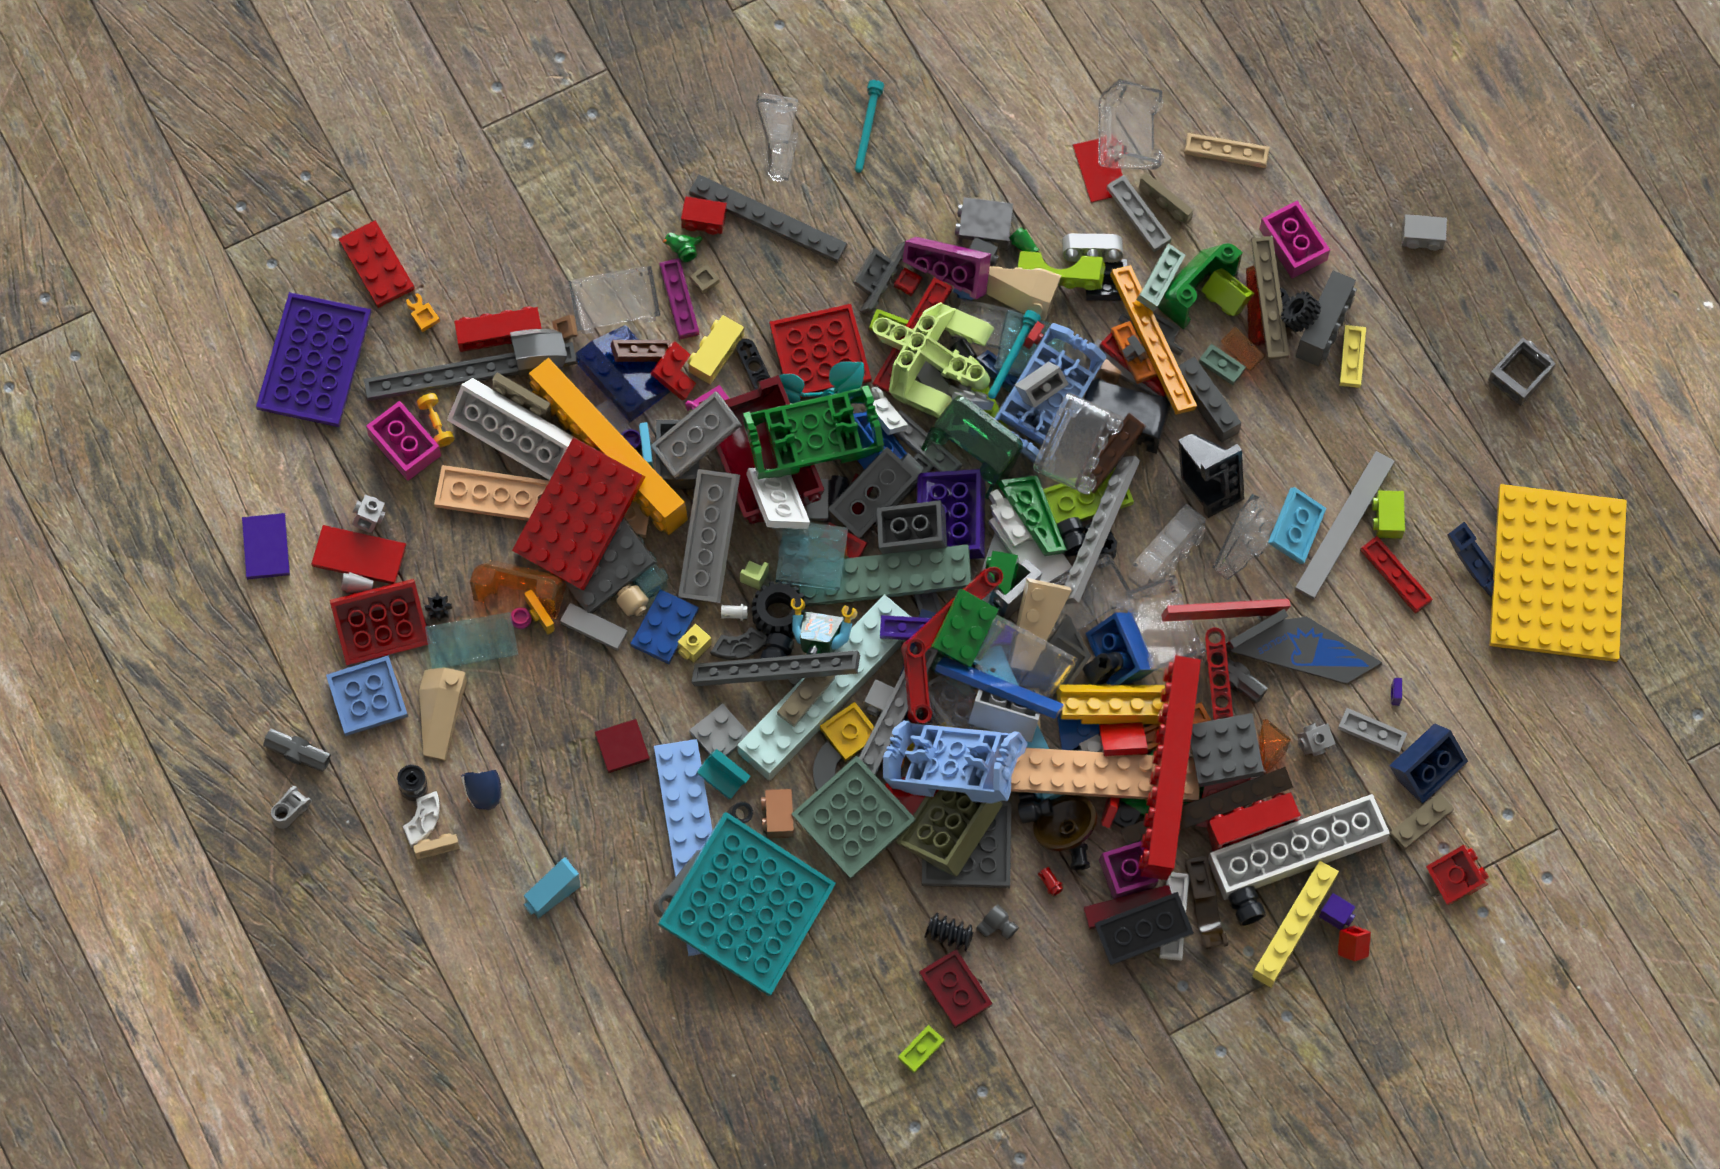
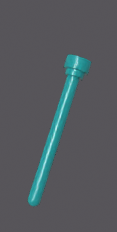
[855,80,885,173]
[988,310,1041,399]

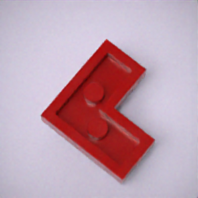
[650,341,696,401]

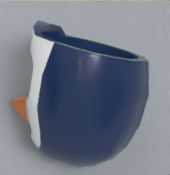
[461,770,502,811]

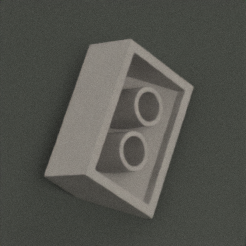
[968,689,1040,743]

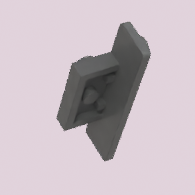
[853,241,905,314]

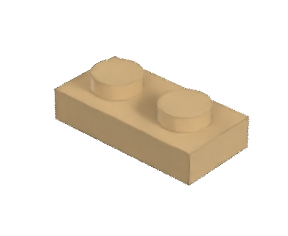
[413,833,460,860]

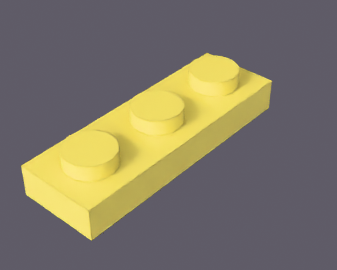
[1339,325,1366,388]

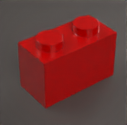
[681,196,727,235]

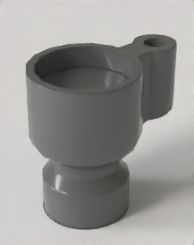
[976,904,1019,940]

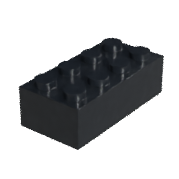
[1094,892,1194,966]

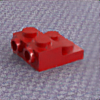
[1426,845,1489,905]

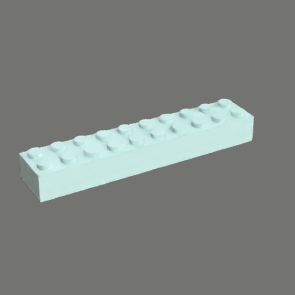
[737,594,911,782]

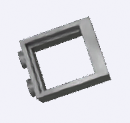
[1488,338,1556,406]

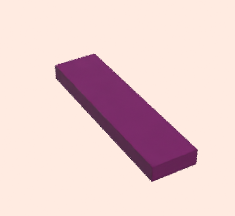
[659,258,700,340]

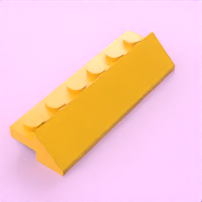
[1056,684,1165,724]

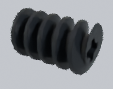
[924,912,974,952]

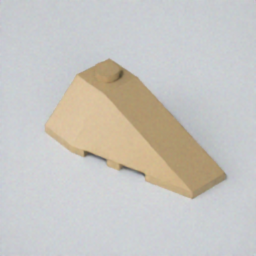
[986,266,1061,321]
[419,667,467,761]

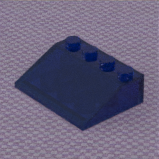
[575,325,671,423]

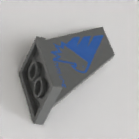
[1226,609,1382,684]

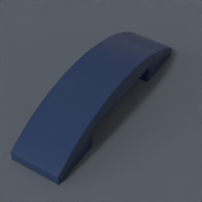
[1447,522,1494,598]

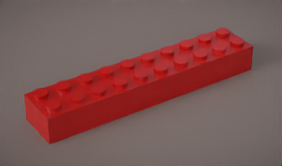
[1138,655,1201,881]

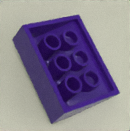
[917,469,985,559]

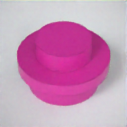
[510,608,532,629]

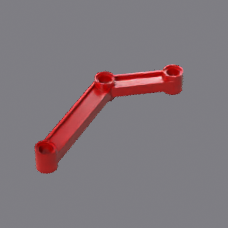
[901,567,1003,724]

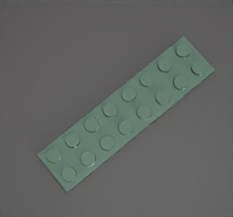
[798,545,972,607]

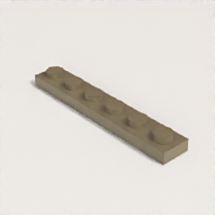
[1251,236,1289,360]

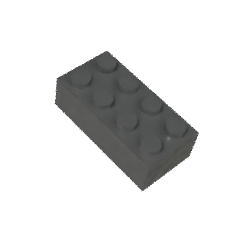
[1296,270,1357,367]

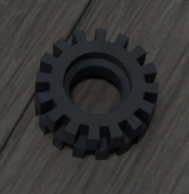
[1281,291,1321,332]

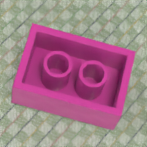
[1259,200,1330,279]
[366,401,441,481]

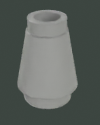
[341,572,373,593]

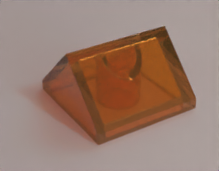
[1259,719,1291,774]

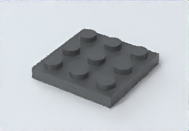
[1191,713,1264,787]

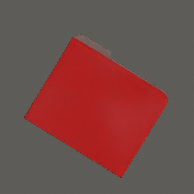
[1338,926,1371,962]

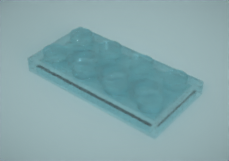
[425,612,518,669]

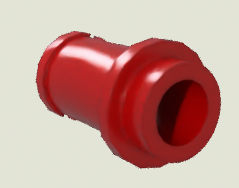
[1038,867,1063,896]

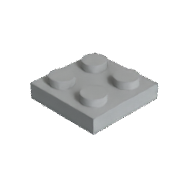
[689,704,749,757]

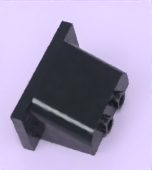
[1178,434,1244,518]

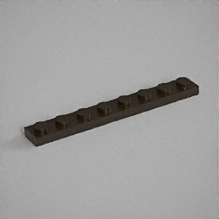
[1120,767,1293,846]

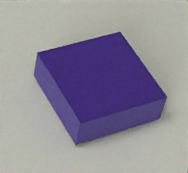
[1391,678,1402,706]

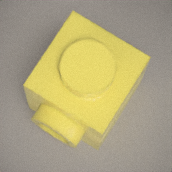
[678,624,712,662]

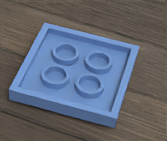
[326,655,408,736]

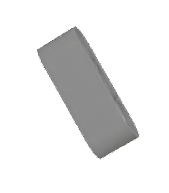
[1062,233,1123,262]

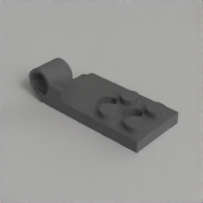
[828,447,924,538]

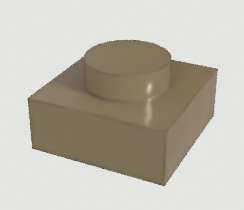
[690,264,719,294]

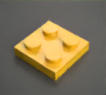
[820,702,874,762]

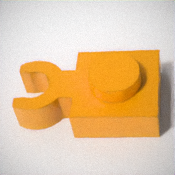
[406,293,440,332]

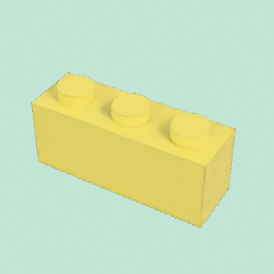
[688,315,744,385]

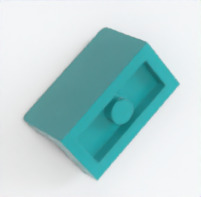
[697,749,751,799]

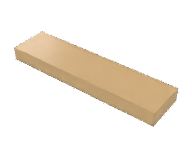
[1184,133,1269,168]

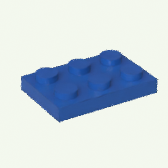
[631,589,699,664]

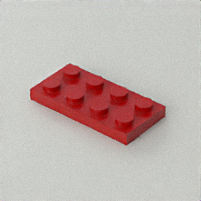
[338,220,415,308]

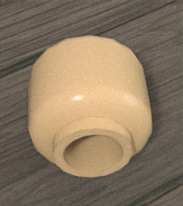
[616,584,649,617]

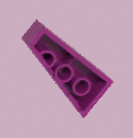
[903,237,991,299]

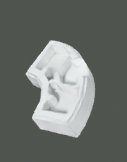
[403,791,440,848]

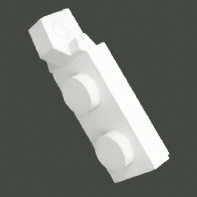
[989,489,1032,548]

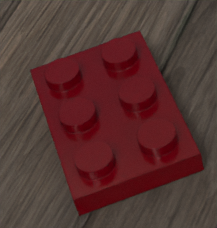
[919,949,993,1028]

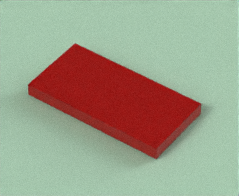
[311,525,406,584]

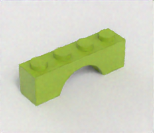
[1018,251,1105,290]

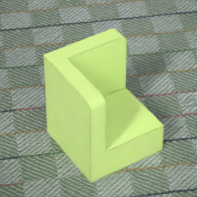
[740,561,769,590]

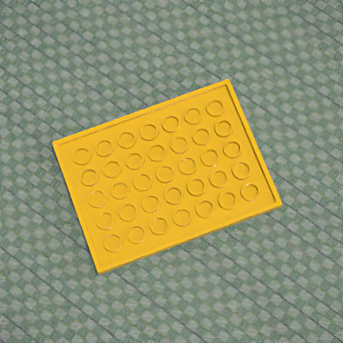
[1489,484,1627,662]

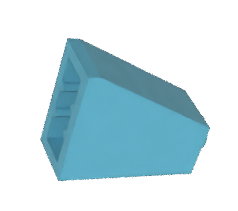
[524,857,581,918]

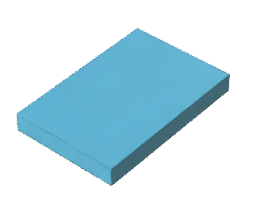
[1268,487,1327,564]

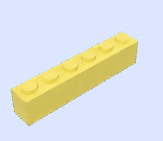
[1252,860,1339,988]

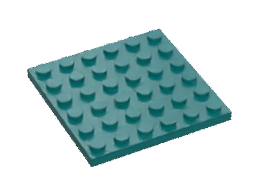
[657,812,836,996]

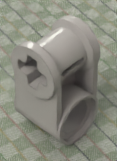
[271,786,312,829]

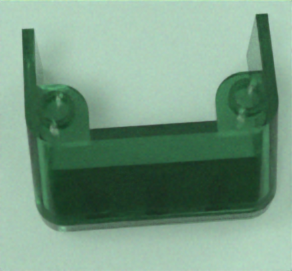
[921,395,1023,500]

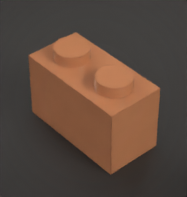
[761,789,794,839]

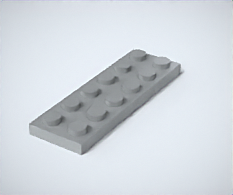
[678,469,740,603]

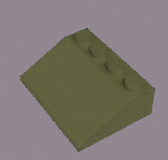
[897,789,1003,877]

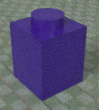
[1319,893,1356,930]

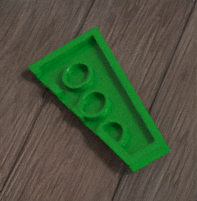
[998,475,1066,556]

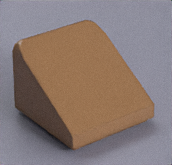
[1096,359,1121,385]

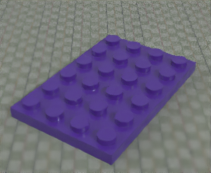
[256,292,372,427]

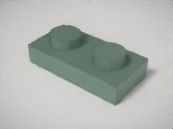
[1199,344,1246,385]

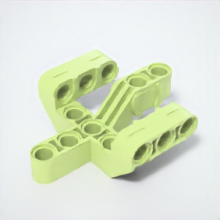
[873,302,995,419]

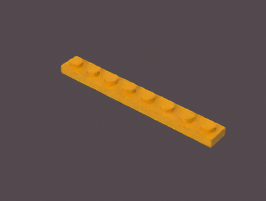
[1110,265,1197,415]

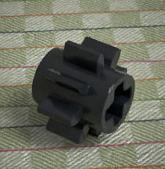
[425,593,452,622]

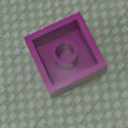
[1099,841,1158,899]

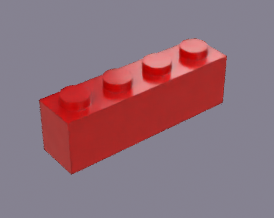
[454,306,542,352]

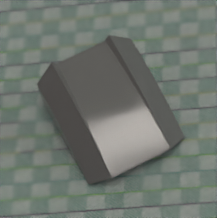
[510,329,567,377]

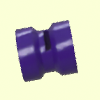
[621,429,642,453]

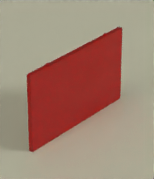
[1073,136,1123,203]

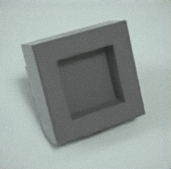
[1122,335,1148,362]

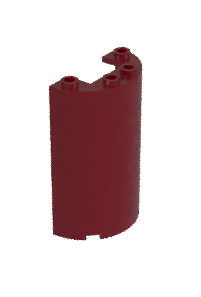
[699,375,825,524]

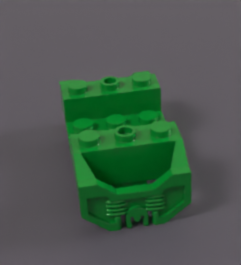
[742,385,884,480]

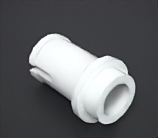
[721,604,748,621]

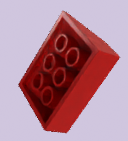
[330,579,431,666]

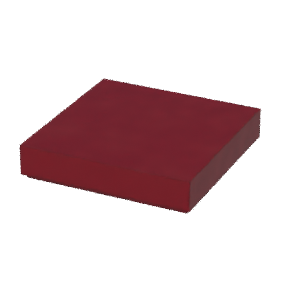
[595,719,650,773]

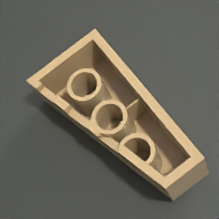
[1008,578,1072,671]

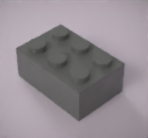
[656,420,699,489]
[877,500,947,554]

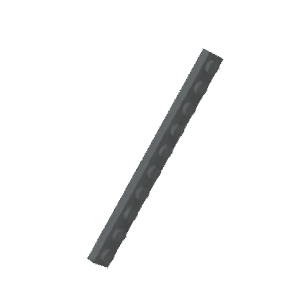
[364,342,577,401]

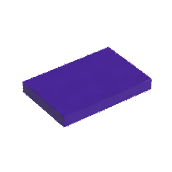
[242,513,290,580]

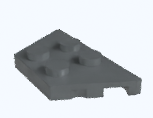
[1019,614,1091,690]

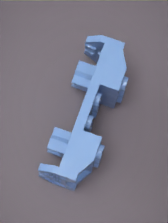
[986,323,1107,466]
[883,721,1028,803]

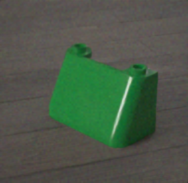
[1157,243,1243,329]

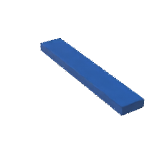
[935,656,1064,719]

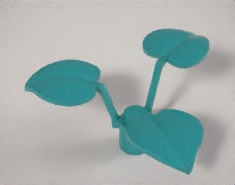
[779,362,864,404]

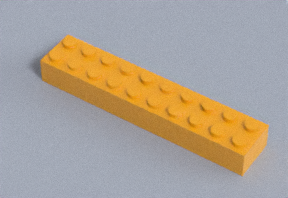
[529,358,688,536]

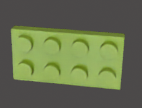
[1043,467,1134,524]

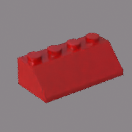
[1207,792,1301,851]

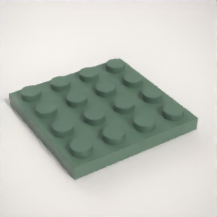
[792,756,916,879]

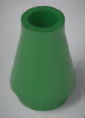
[1009,227,1040,252]

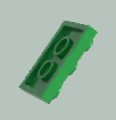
[931,589,999,667]

